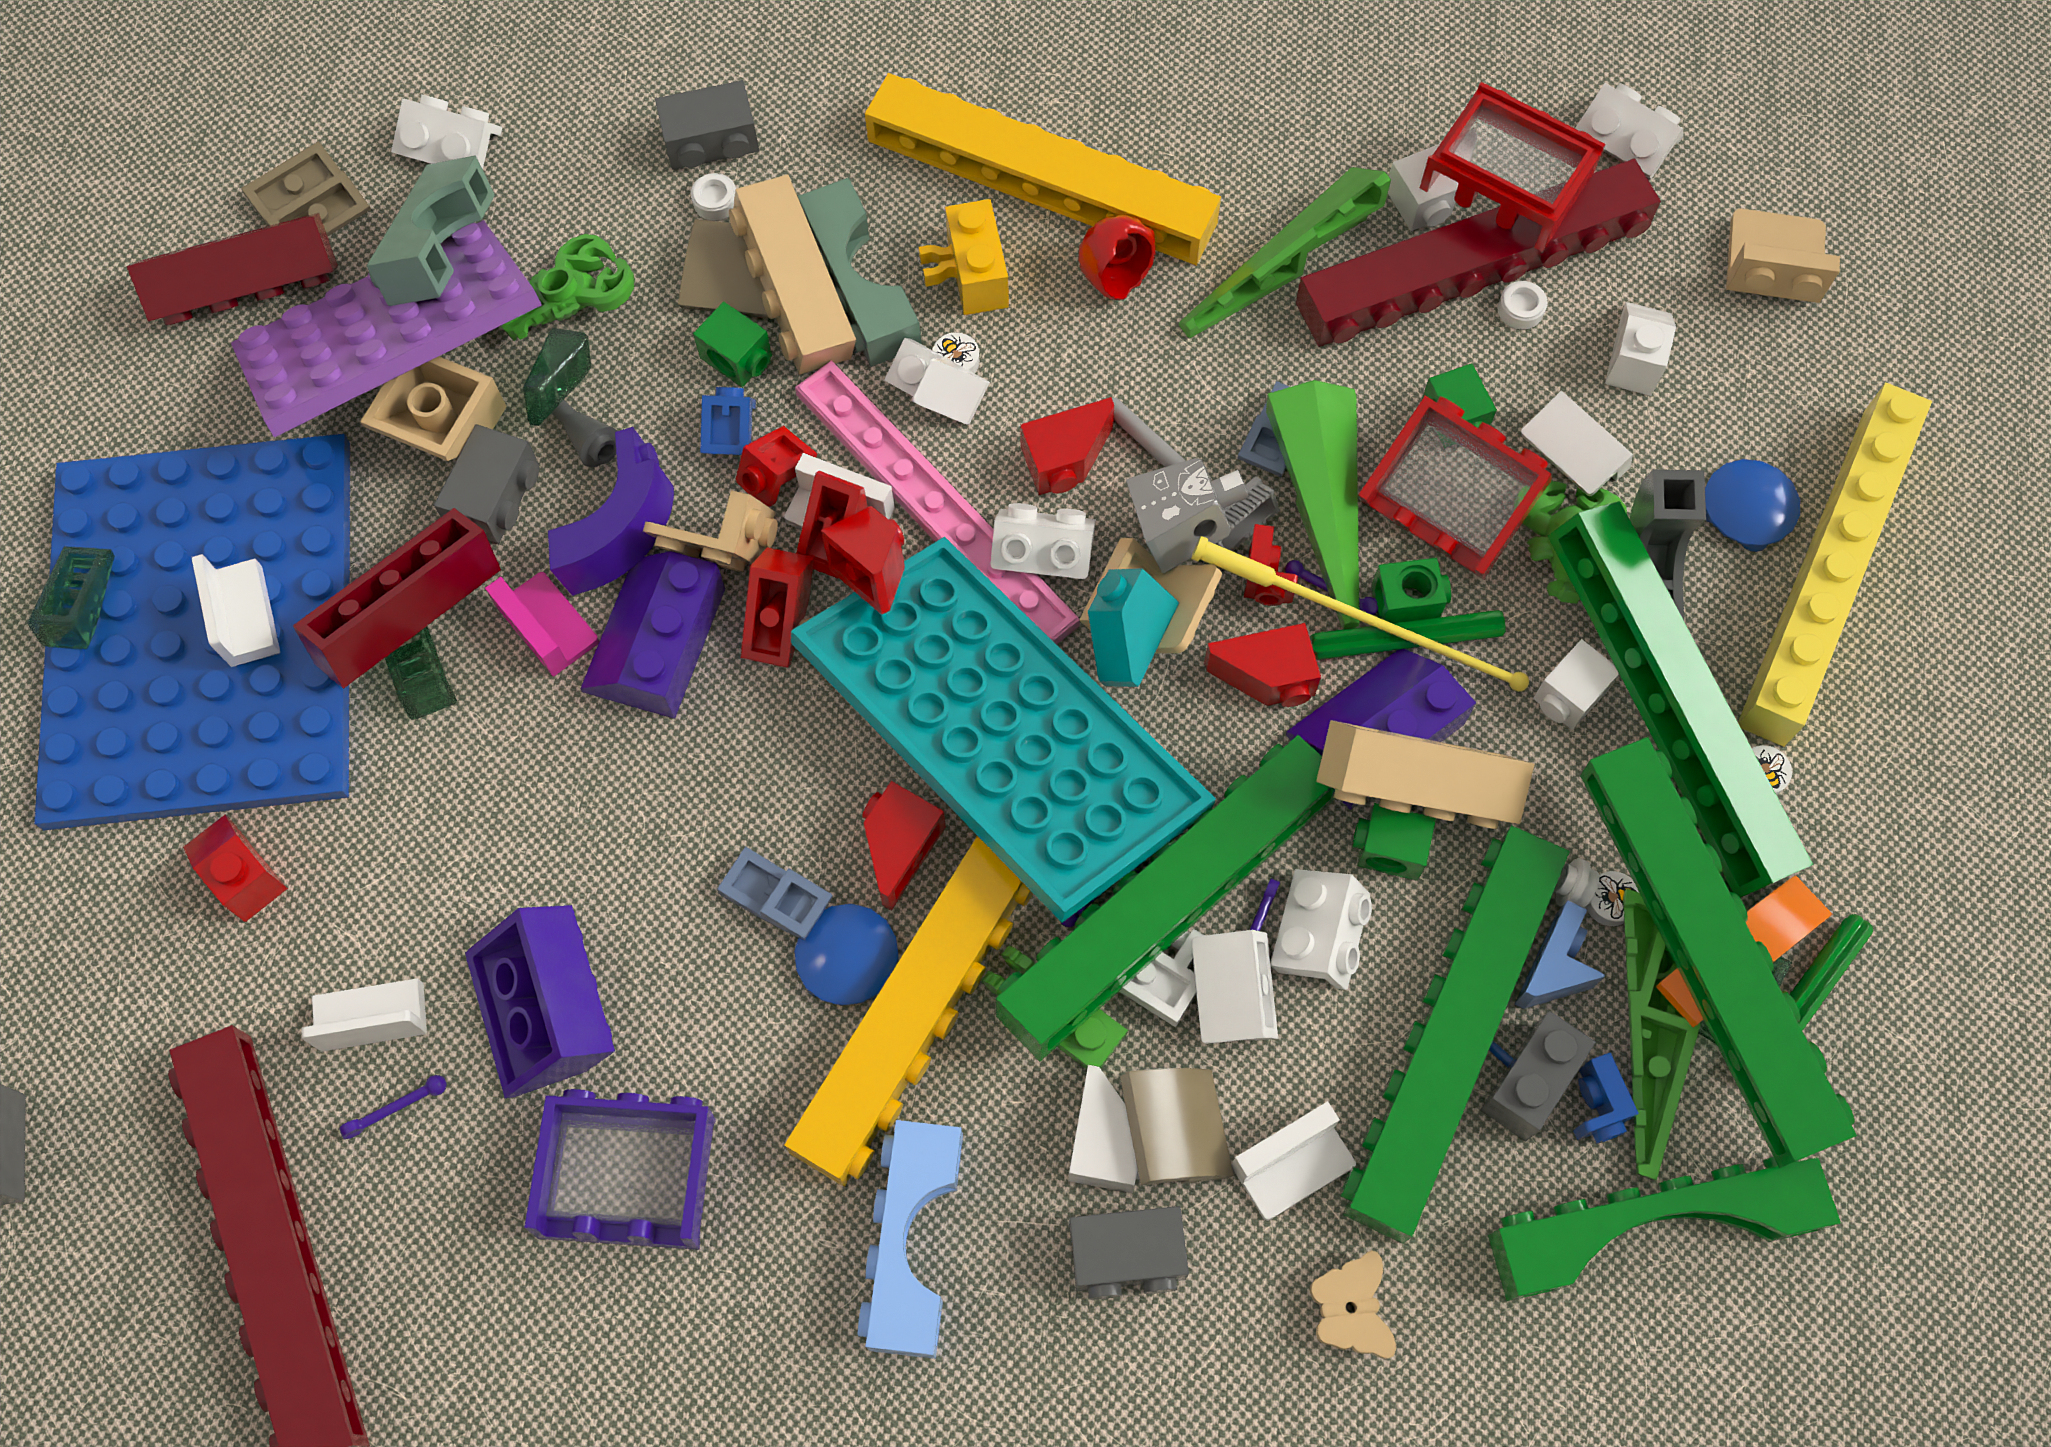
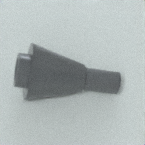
[548,397,617,467]

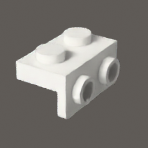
[1575,83,1684,179]
[391,94,502,169]
[990,503,1096,579]
[1270,869,1372,990]

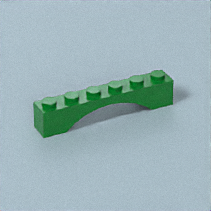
[1488,1157,1841,1301]

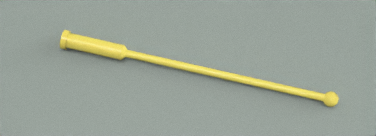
[1191,536,1529,692]

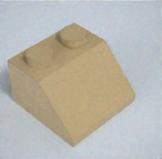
[360,356,507,461]

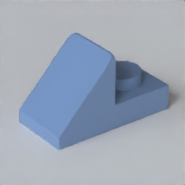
[1514,900,1605,1009]

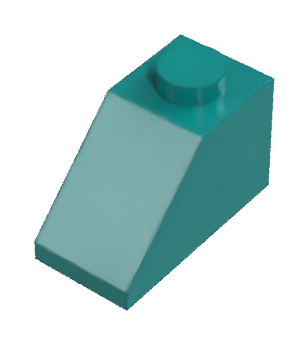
[1088,568,1179,687]

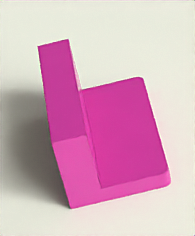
[485,572,599,677]

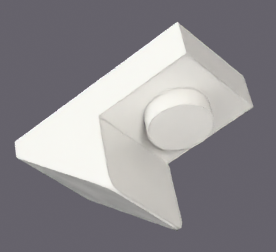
[884,338,990,424]

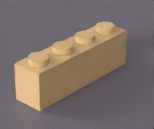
[729,174,856,375]
[1316,720,1535,829]

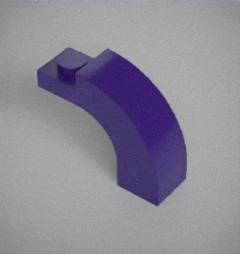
[548,427,674,596]

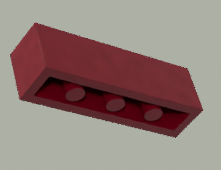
[126,213,338,326]
[293,508,501,689]

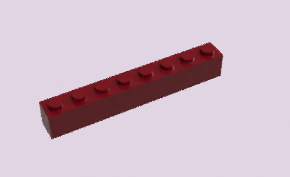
[1295,158,1661,347]
[168,1025,370,1447]

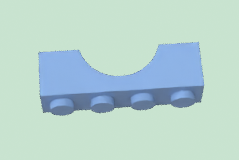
[858,1120,963,1359]

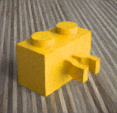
[918,199,1009,315]

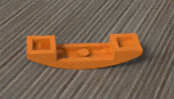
[1656,875,1833,1028]

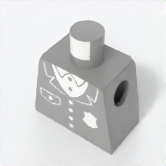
[1126,458,1250,573]

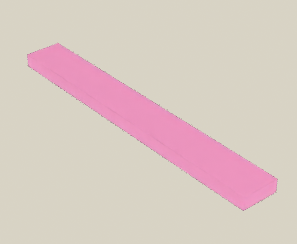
[795,360,1080,645]

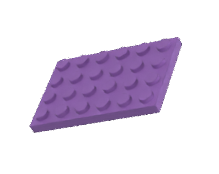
[231,220,541,437]

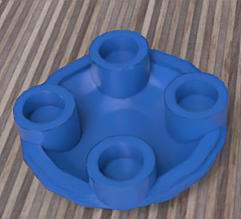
[1705,459,1800,552]
[794,904,899,1006]

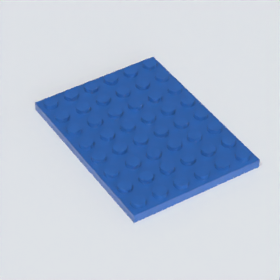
[34,434,350,831]

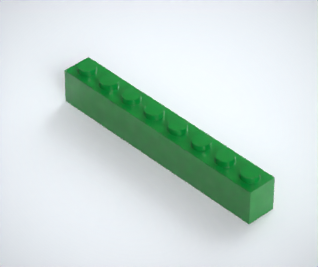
[1547,501,1814,898]
[996,735,1335,1062]
[1580,737,1857,1168]
[1340,825,1570,1244]

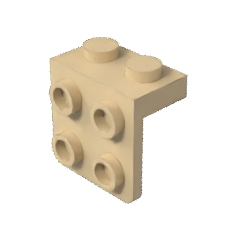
[1726,209,1840,303]
[643,490,778,572]
[1079,538,1222,654]

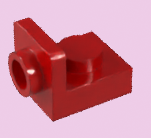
[736,425,817,507]
[1243,524,1298,606]

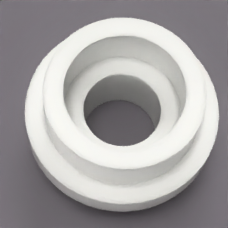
[1554,858,1599,908]

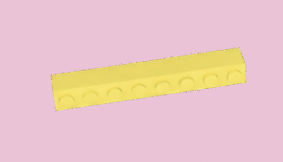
[1738,382,1932,747]

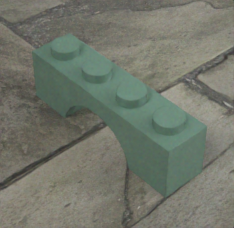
[366,155,495,306]
[798,177,922,367]

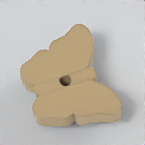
[1310,1250,1396,1359]

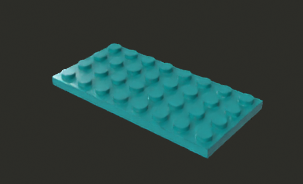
[791,536,1216,923]

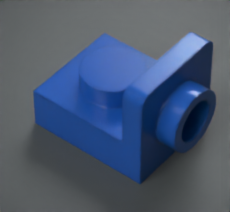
[700,387,756,455]
[1573,1052,1639,1144]

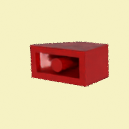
[1020,397,1114,495]
[821,506,905,615]
[740,547,814,668]
[1204,623,1321,707]
[862,781,946,911]
[183,814,288,922]

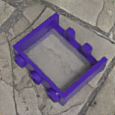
[524,1089,716,1250]

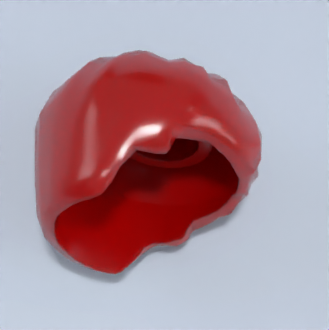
[1078,215,1156,300]

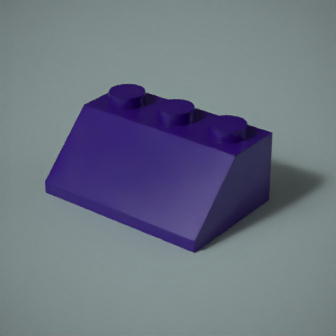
[580,551,726,719]
[1286,649,1476,810]
[465,905,615,1099]

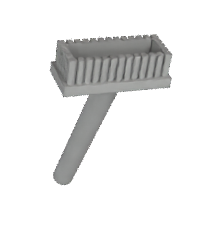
[1112,397,1280,551]

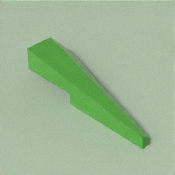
[1179,167,1391,339]
[1266,380,1359,630]
[1623,889,1701,1180]

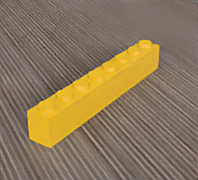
[865,73,1221,266]
[784,836,1033,1187]

